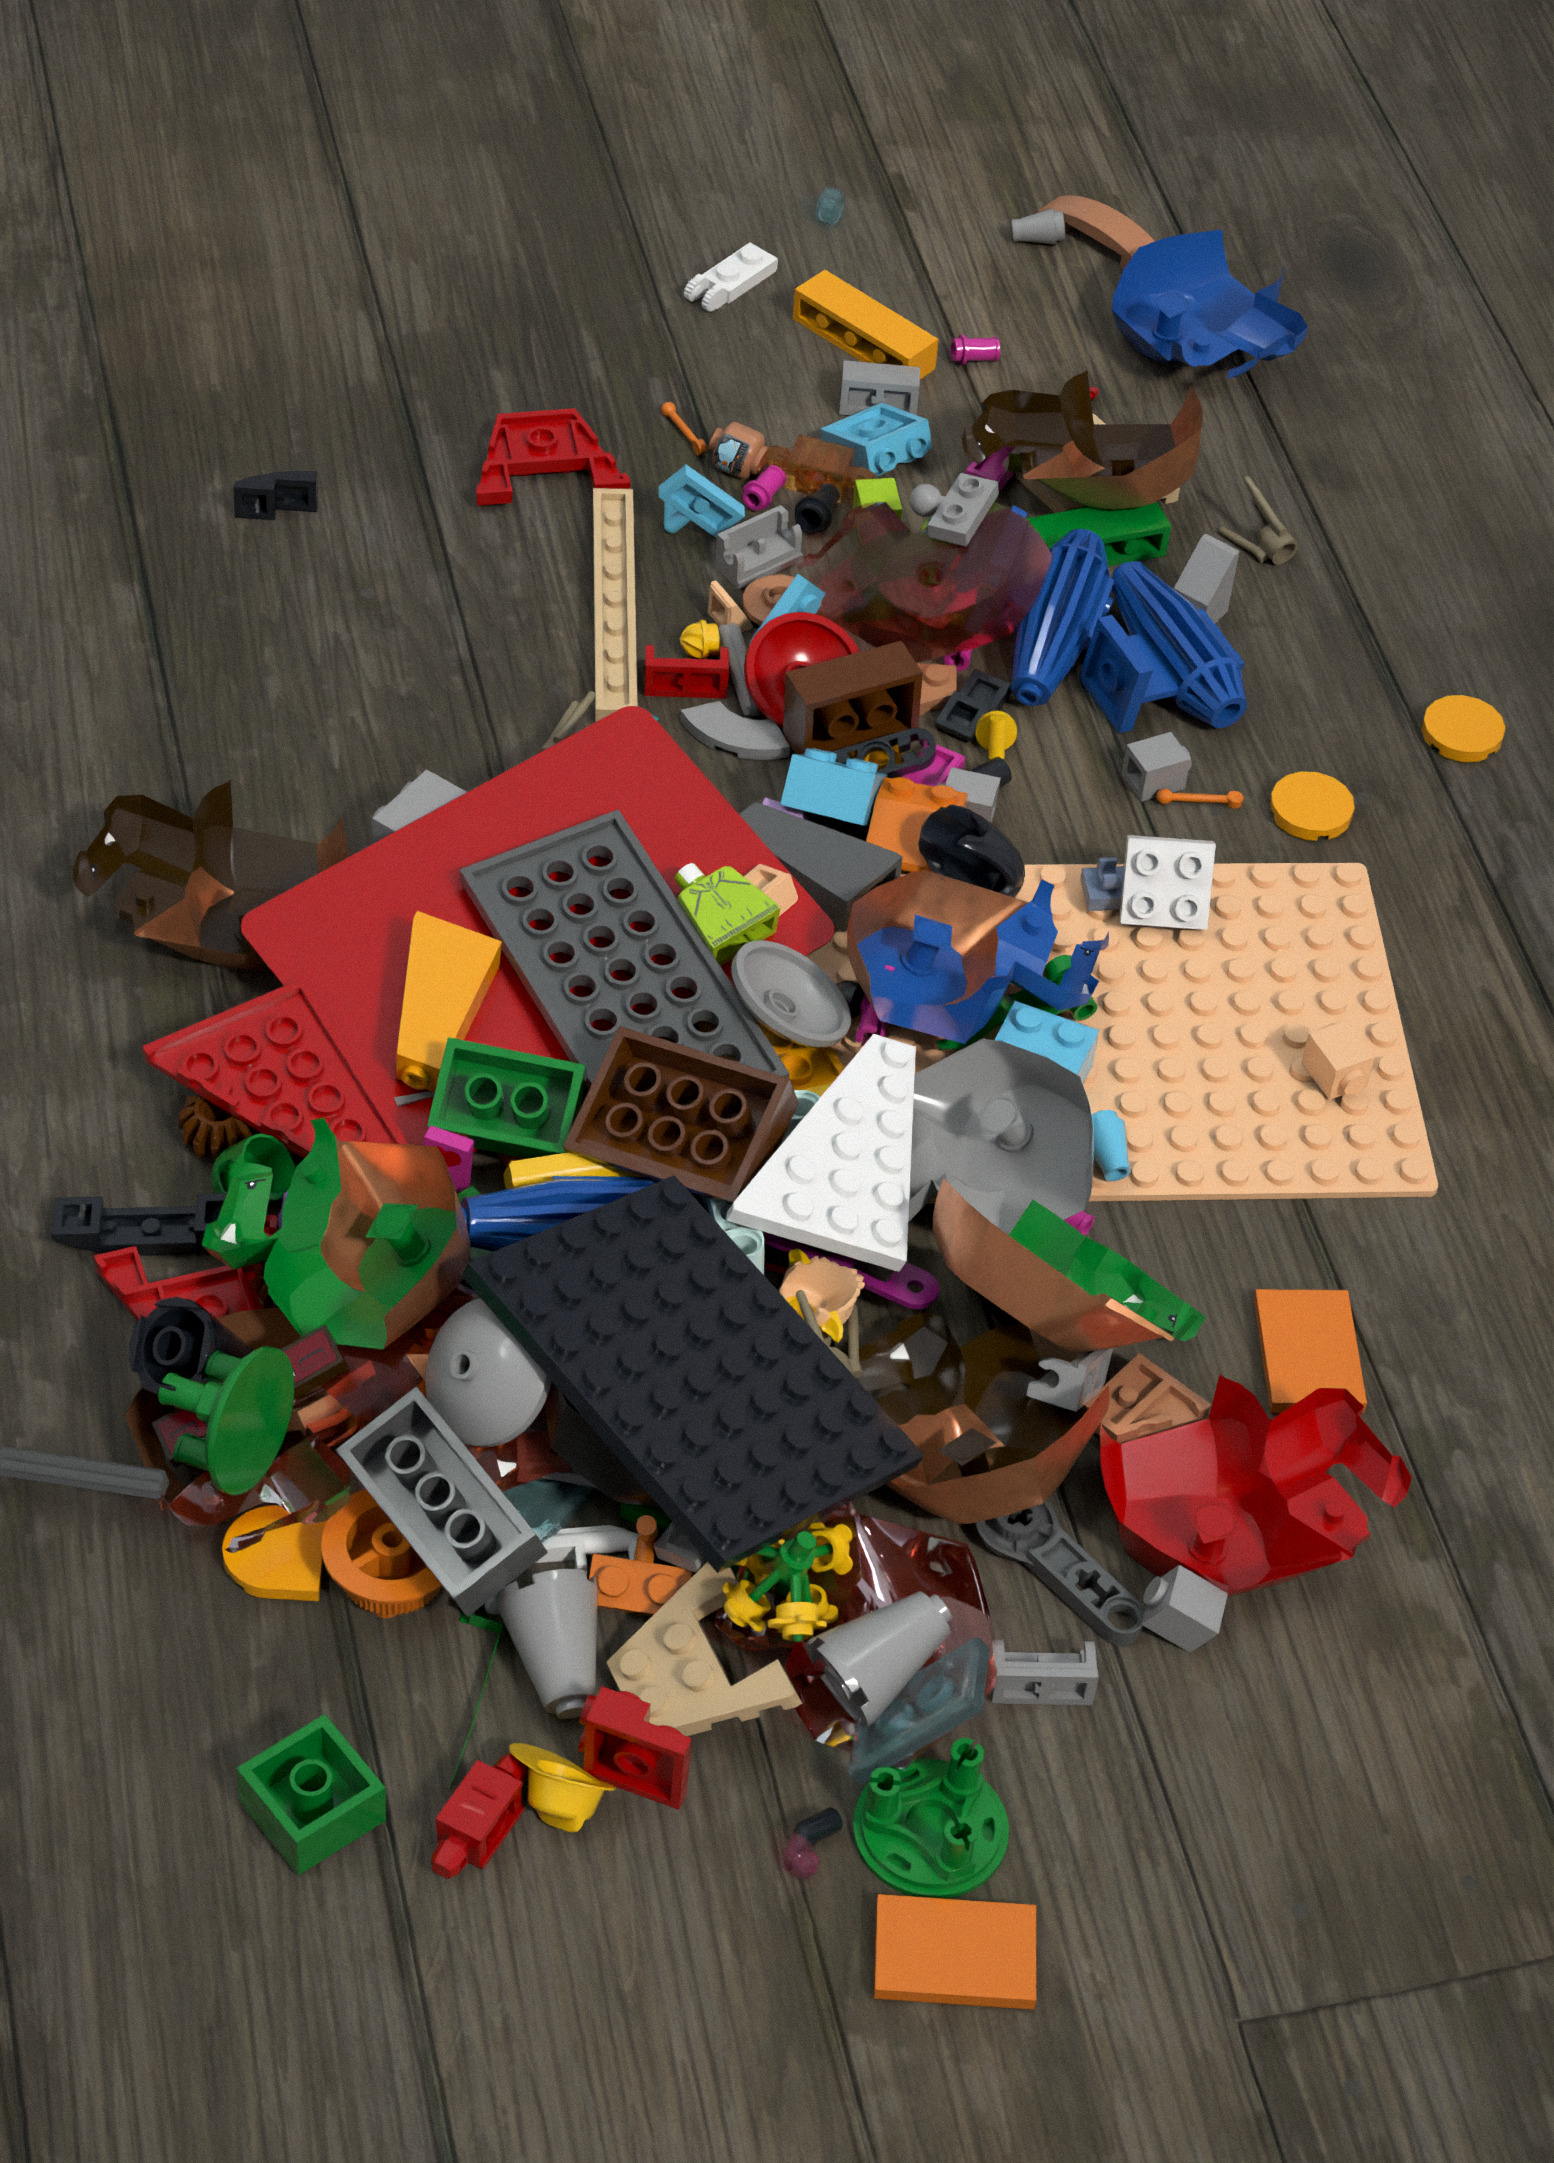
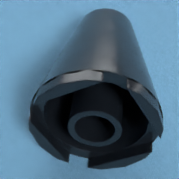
[129,1297,254,1395]

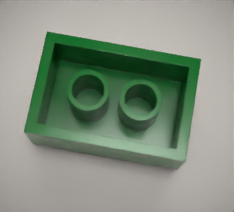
[427,1037,588,1159]

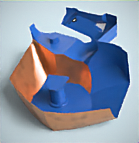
[847,870,1109,1044]

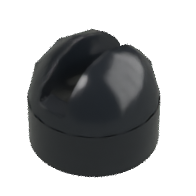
[836,980,865,1018]

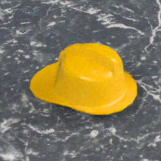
[509,1743,616,1833]

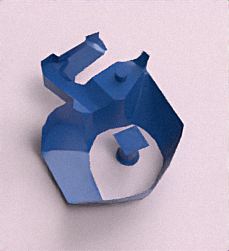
[1112,230,1308,378]

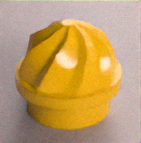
[680,620,719,659]

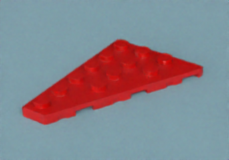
[142,978,410,1159]

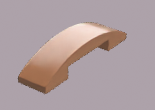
[1036,195,1155,269]

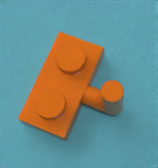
[589,1515,693,1617]

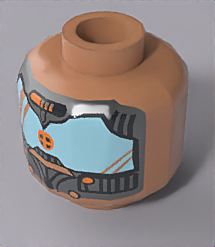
[708,421,770,480]

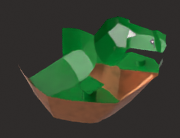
[202,1118,470,1349]
[933,1178,1206,1353]

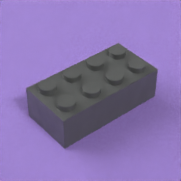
[336,1386,548,1617]

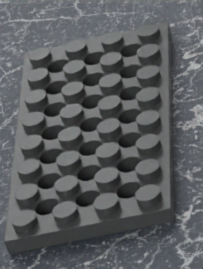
[459,809,789,1090]

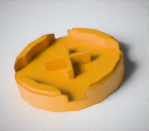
[1421,695,1506,762]
[1269,771,1355,841]

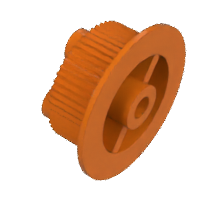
[321,1489,443,1618]

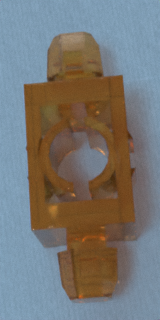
[765,434,875,503]

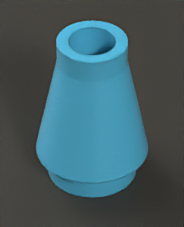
[1092,1110,1131,1181]

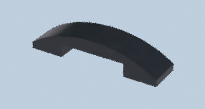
[51,1193,227,1256]

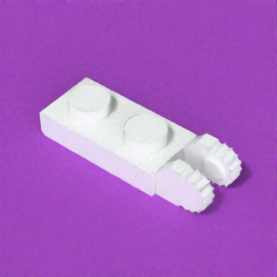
[684,242,778,312]

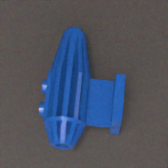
[954,505,1114,706]
[1078,561,1247,733]
[460,1176,656,1252]

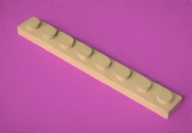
[593,488,638,722]

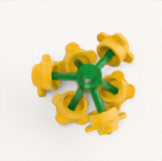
[721,1522,853,1642]

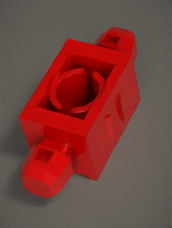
[431,1752,528,1879]

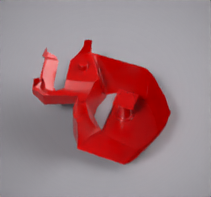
[1100,1374,1412,1597]

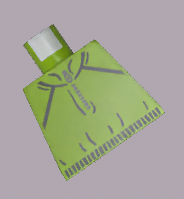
[674,863,781,966]

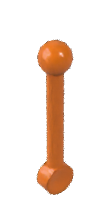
[661,402,707,456]
[1157,788,1244,809]

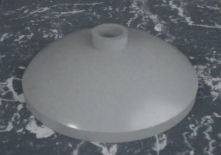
[731,940,851,1047]
[425,1298,552,1447]

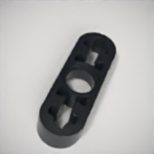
[831,728,936,779]

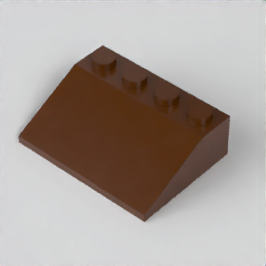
[563,1026,799,1205]

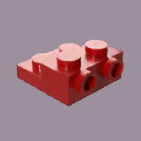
[578,1686,692,1810]

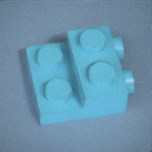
[820,403,932,476]

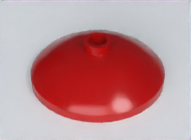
[744,612,859,728]

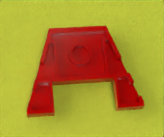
[476,408,631,506]
[94,1214,277,1321]

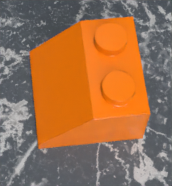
[866,777,968,872]

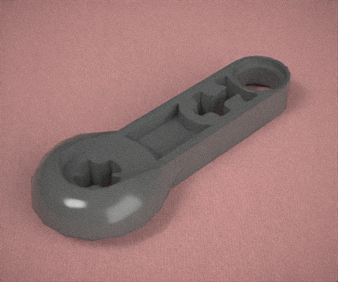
[975,1500,1145,1646]

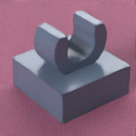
[1080,857,1124,911]

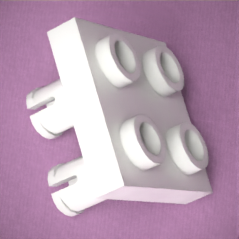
[1119,835,1216,930]

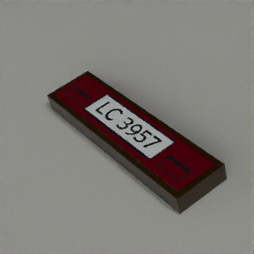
[152,1324,349,1468]

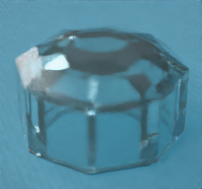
[815,186,845,226]

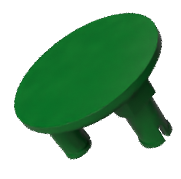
[158,1346,294,1495]
[853,1737,1009,1899]

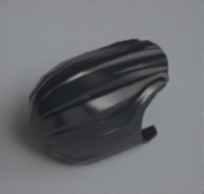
[918,804,1025,898]

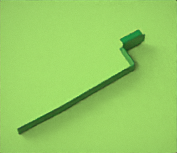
[450,1612,503,1790]

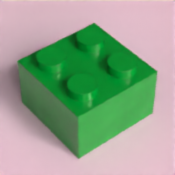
[236,1714,386,1876]

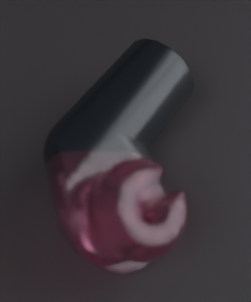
[783,1807,843,1879]

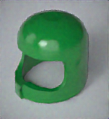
[211,1134,295,1204]

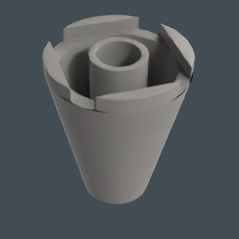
[496,1569,598,1719]
[805,1591,952,1728]

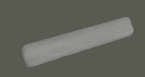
[718,623,763,718]

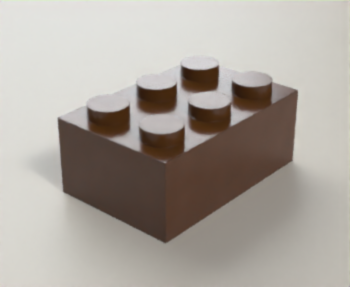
[783,641,923,754]

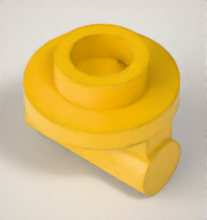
[976,711,1017,759]

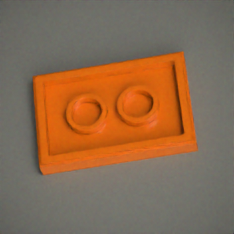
[1253,1289,1367,1413]
[873,1894,1036,2010]

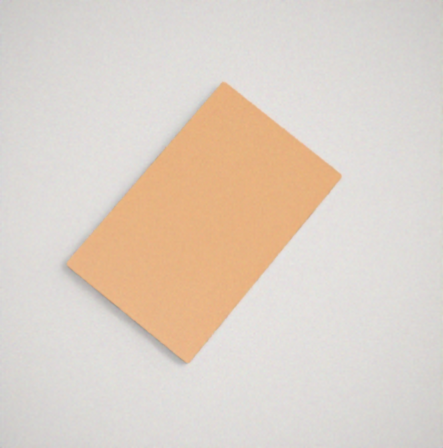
[698,863,1438,1204]

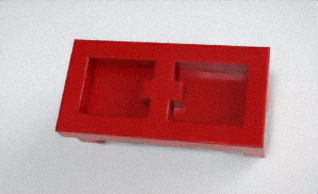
[644,644,729,699]

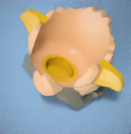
[777,1248,865,1347]

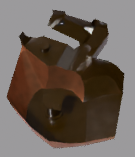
[962,370,1203,510]
[72,780,349,971]
[845,1313,1109,1524]

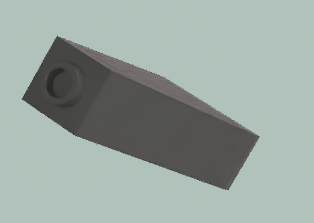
[737,802,903,932]

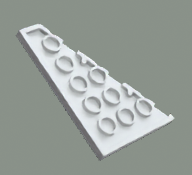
[726,1034,916,1272]

